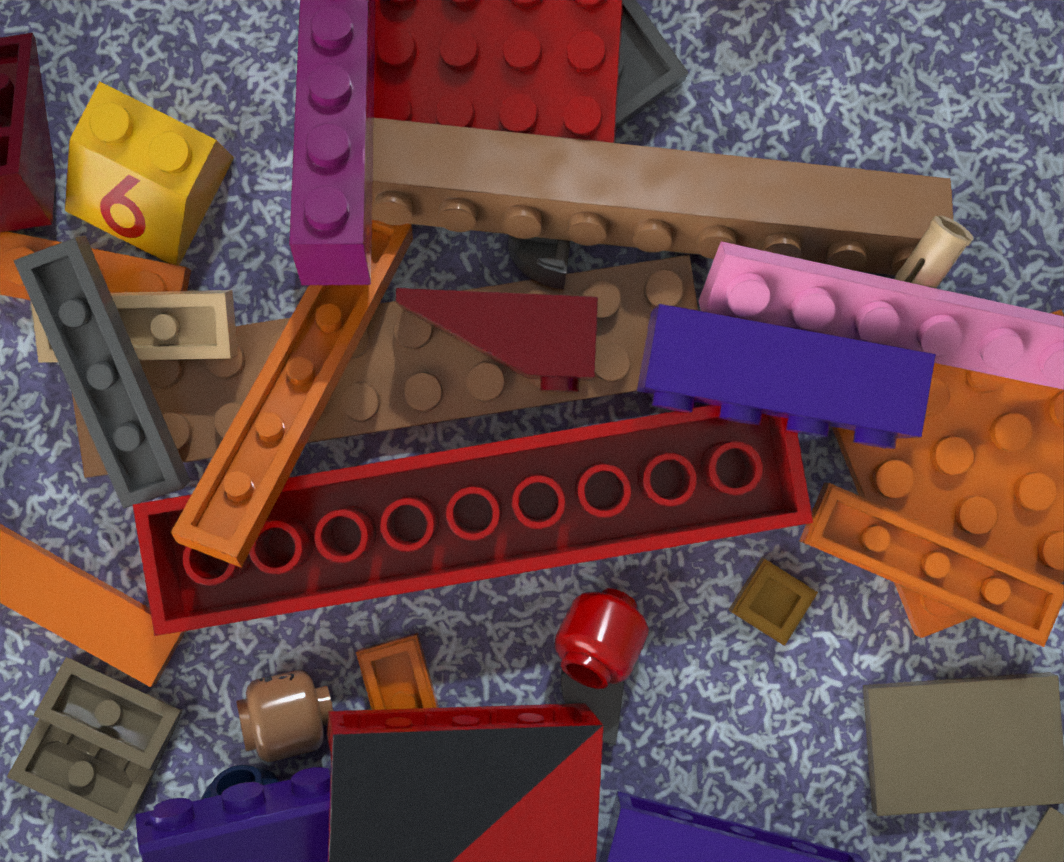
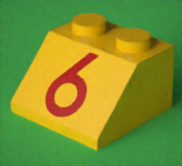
[65,81,234,265]

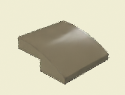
[7,657,182,831]

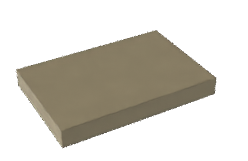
[863,672,1064,816]

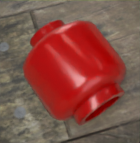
[554,588,649,689]

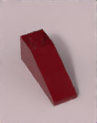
[0,33,56,232]
[396,288,598,392]

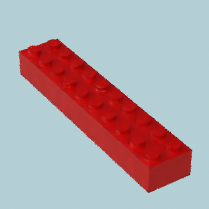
[132,405,813,636]

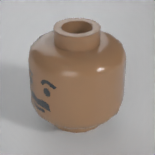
[236,670,333,762]

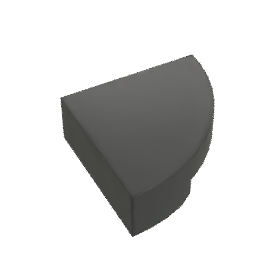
[508,235,570,290]
[561,670,624,745]

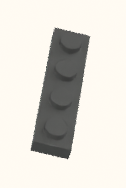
[13,236,191,509]

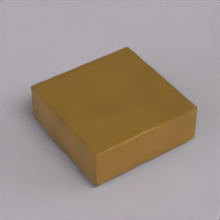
[729,557,818,646]

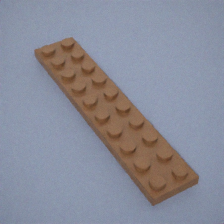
[72,255,698,478]

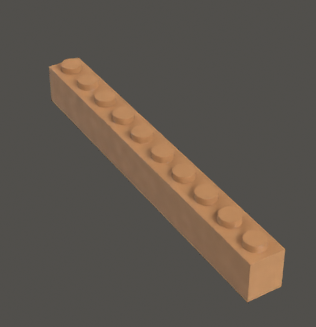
[372,118,954,276]

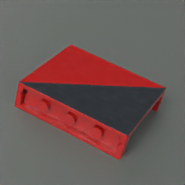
[327,703,603,862]

